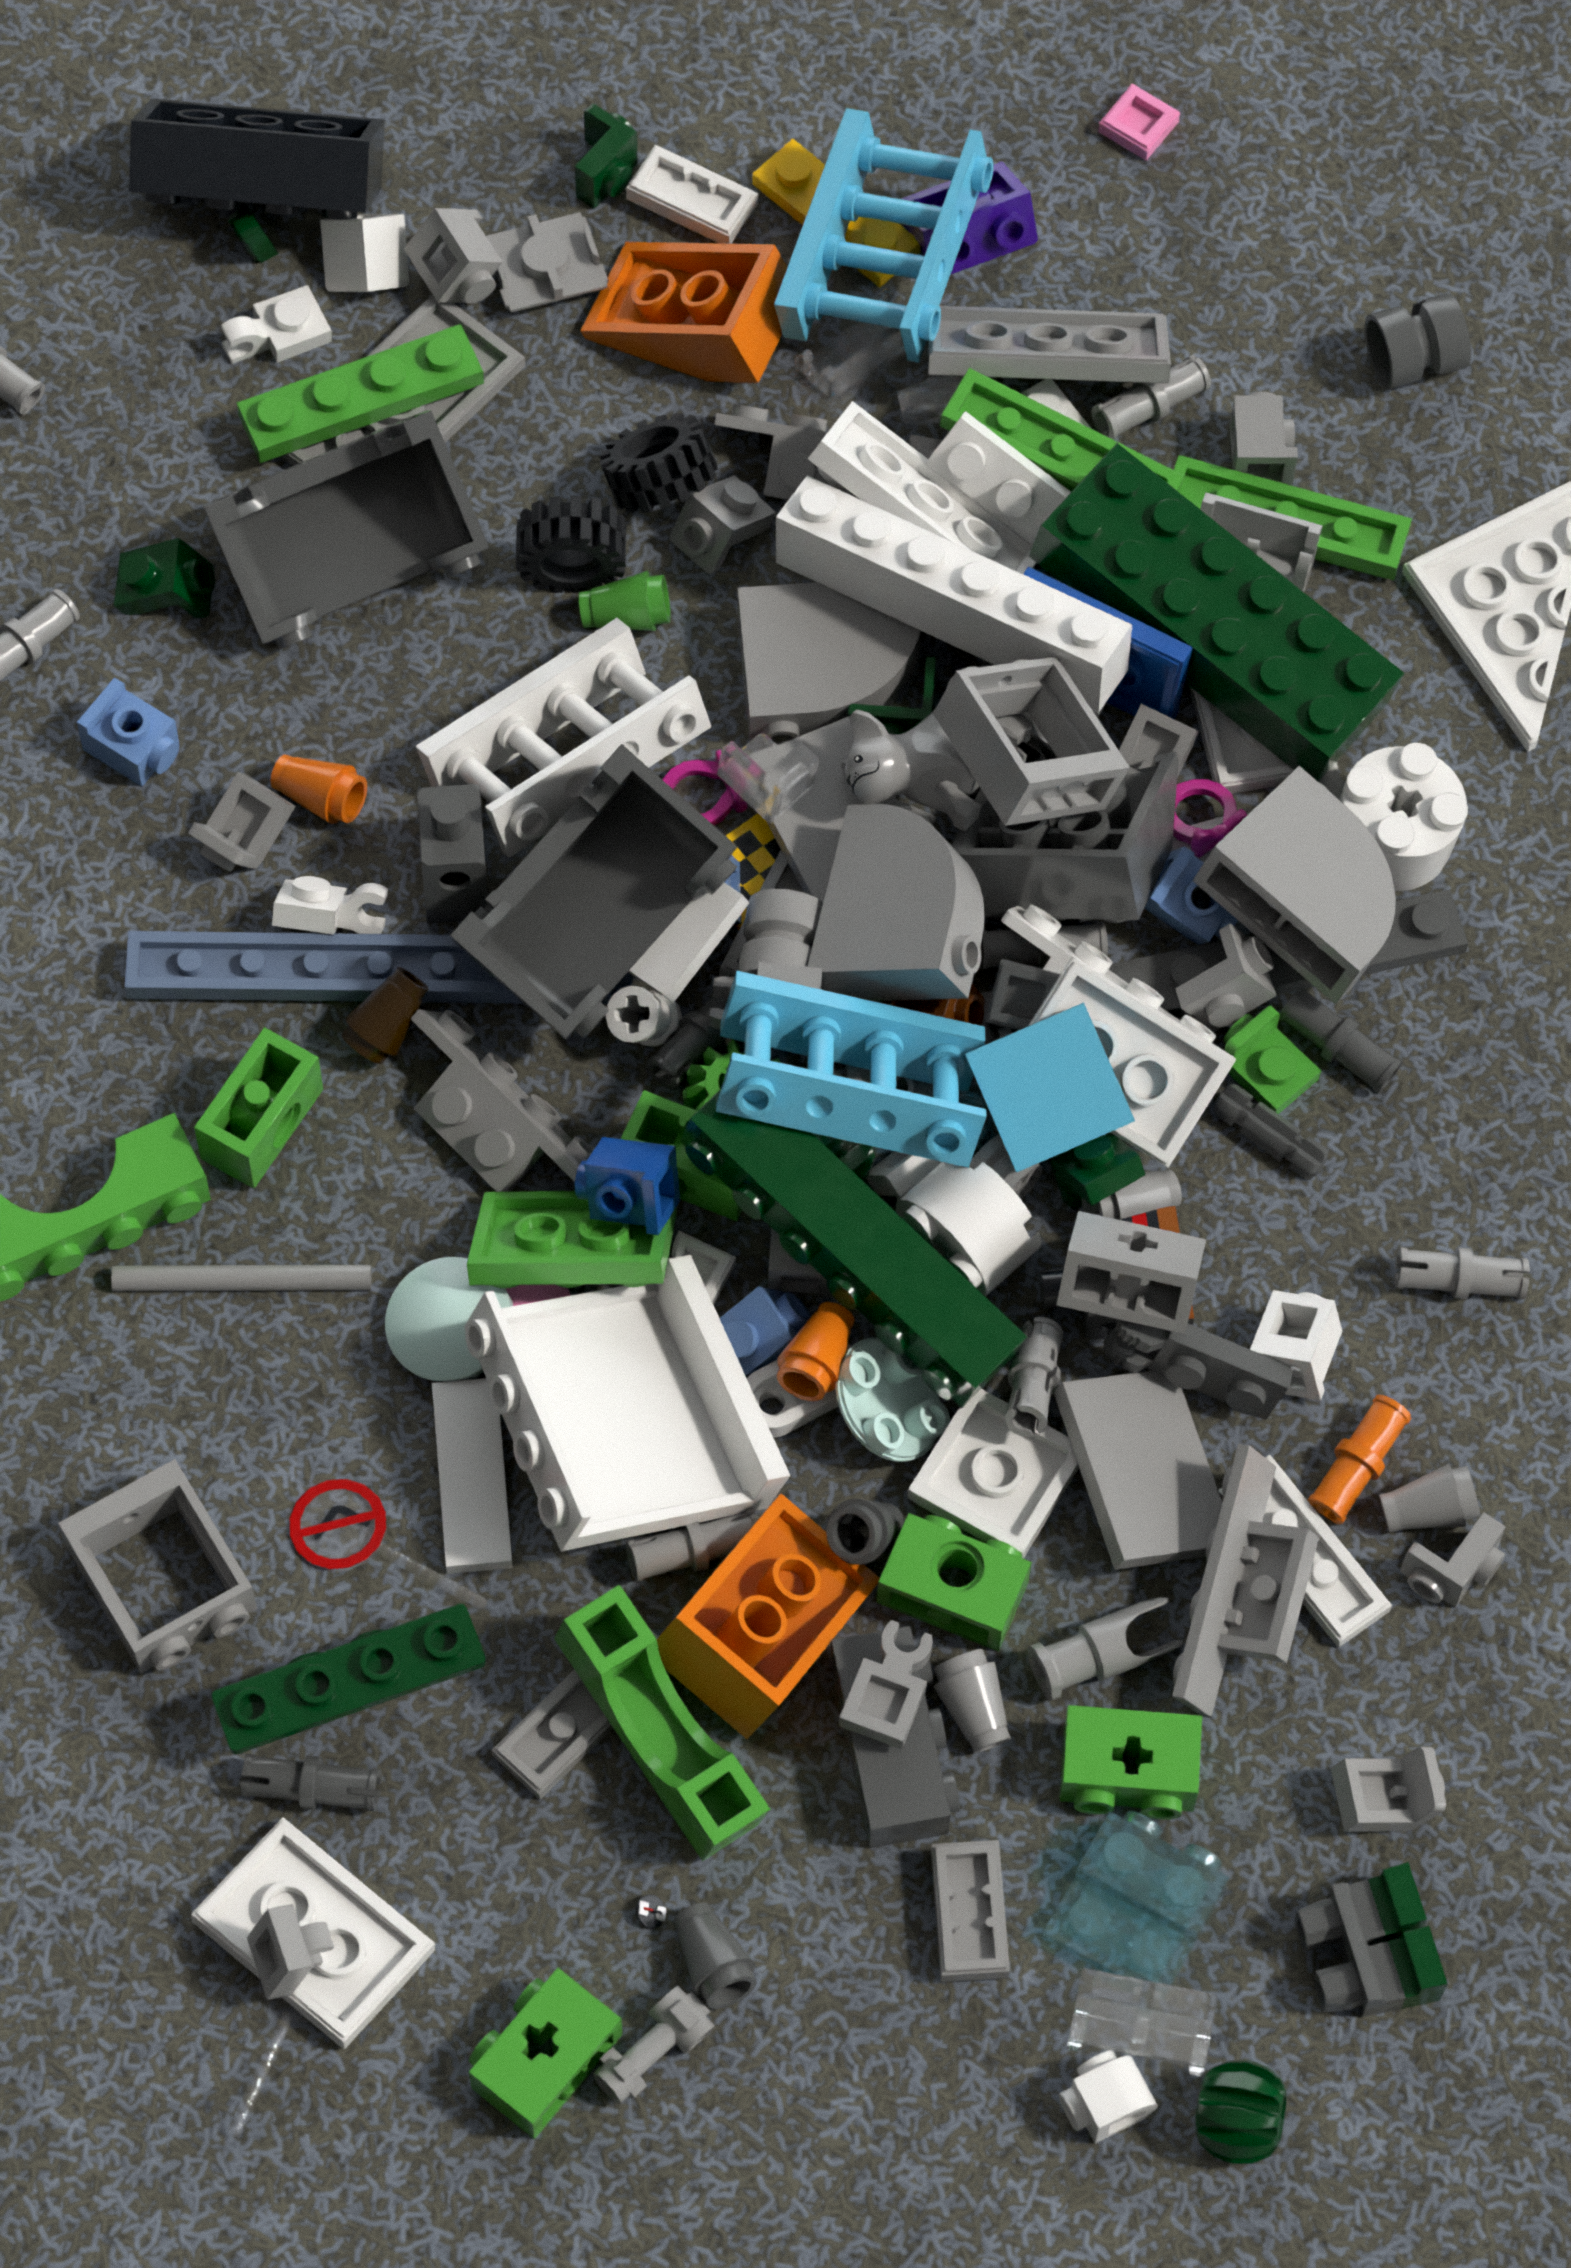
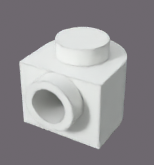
[1059,2050,1158,2143]

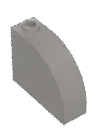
[737,582,922,748]
[1192,766,1396,1005]
[807,804,985,1001]

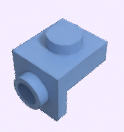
[720,1287,811,1378]

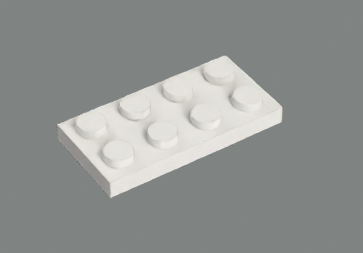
[808,401,1036,574]

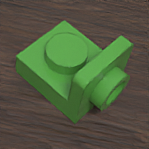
[1224,1005,1321,1114]

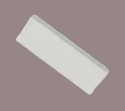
[432,1378,513,1574]
[1218,1455,1392,1648]

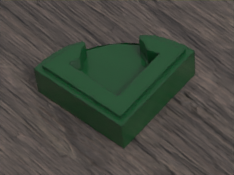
[228,204,279,263]

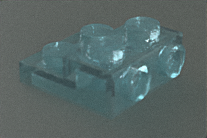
[1042,1811,1229,2005]

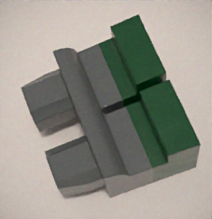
[1294,1862,1448,2018]

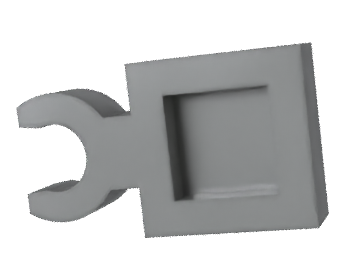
[839,1620,933,1750]

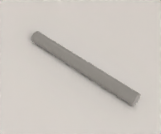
[111,1265,372,1291]

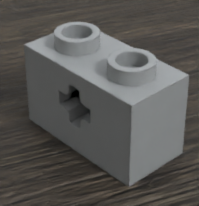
[1056,1211,1206,1334]

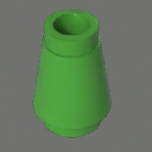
[579,571,671,631]

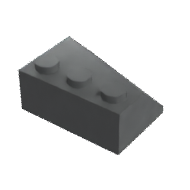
[951,752,1178,923]

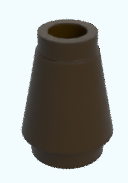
[341,967,429,1064]

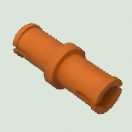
[1307,1394,1411,1524]

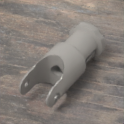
[1028,1598,1184,1701]

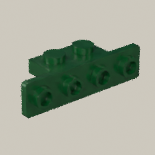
[212,1604,486,1755]

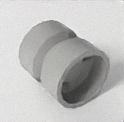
[737,889,823,975]

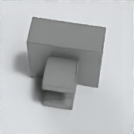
[247,1904,334,2000]

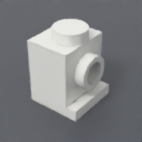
[1250,1290,1342,1401]

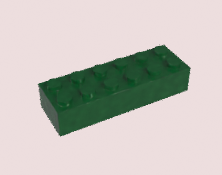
[1029,443,1405,782]

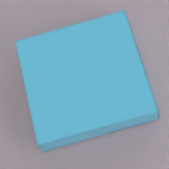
[965,1002,1135,1173]

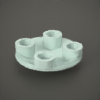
[385,1257,513,1382]
[835,1338,950,1462]

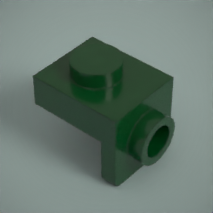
[575,103,638,209]
[114,538,215,619]
[1049,1132,1146,1209]

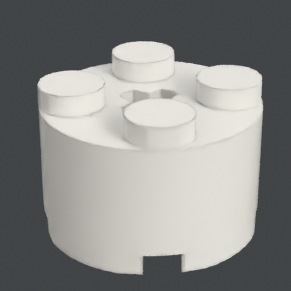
[1339,743,1468,891]
[896,1162,1042,1297]

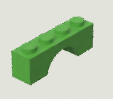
[0,1113,211,1302]
[554,1584,770,1862]

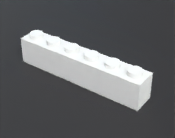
[776,475,1132,713]

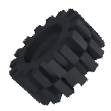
[599,413,718,513]
[516,495,626,593]

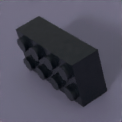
[129,98,385,220]

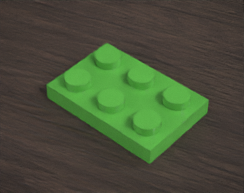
[467,1191,677,1288]

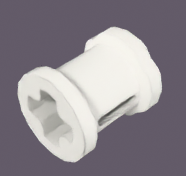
[606,986,682,1047]

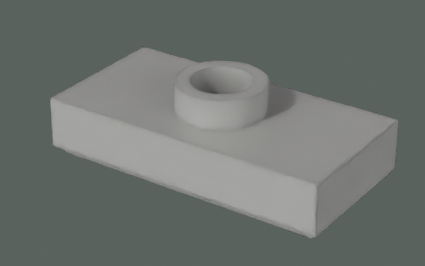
[931,1840,1010,1982]

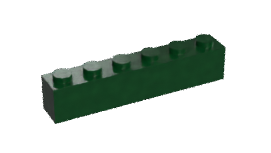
[680,1089,1027,1408]

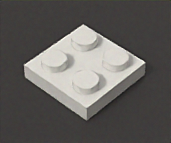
[907,1389,1079,1559]

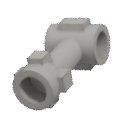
[592,1986,715,2104]

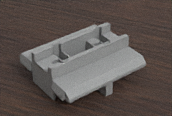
[486,212,608,313]

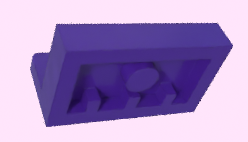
[901,162,1038,275]

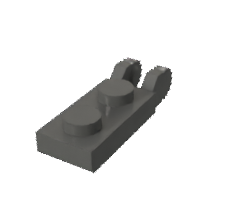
[1102,1319,1294,1420]

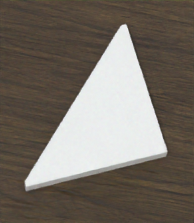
[1402,481,1571,752]

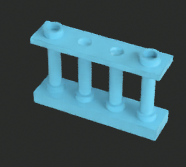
[774,108,993,362]
[716,970,986,1168]

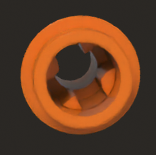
[270,754,367,824]
[777,1302,855,1401]

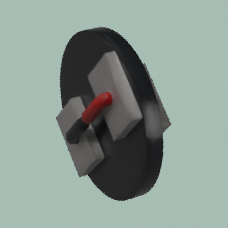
[636,1894,666,1929]

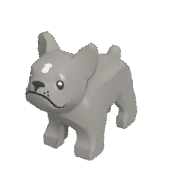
[841,710,1032,831]

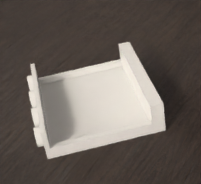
[464,1255,790,1551]

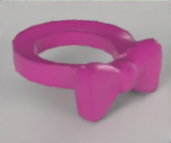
[662,749,748,825]
[1173,779,1247,858]

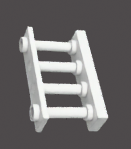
[416,618,712,858]

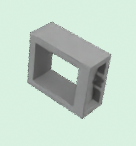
[933,656,1130,826]
[58,1459,257,1674]

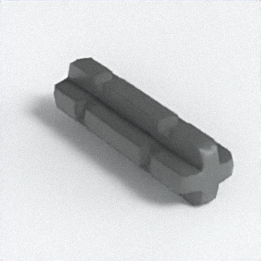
[1213,1084,1329,1180]

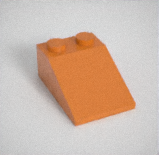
[580,242,787,383]
[657,1493,880,1739]

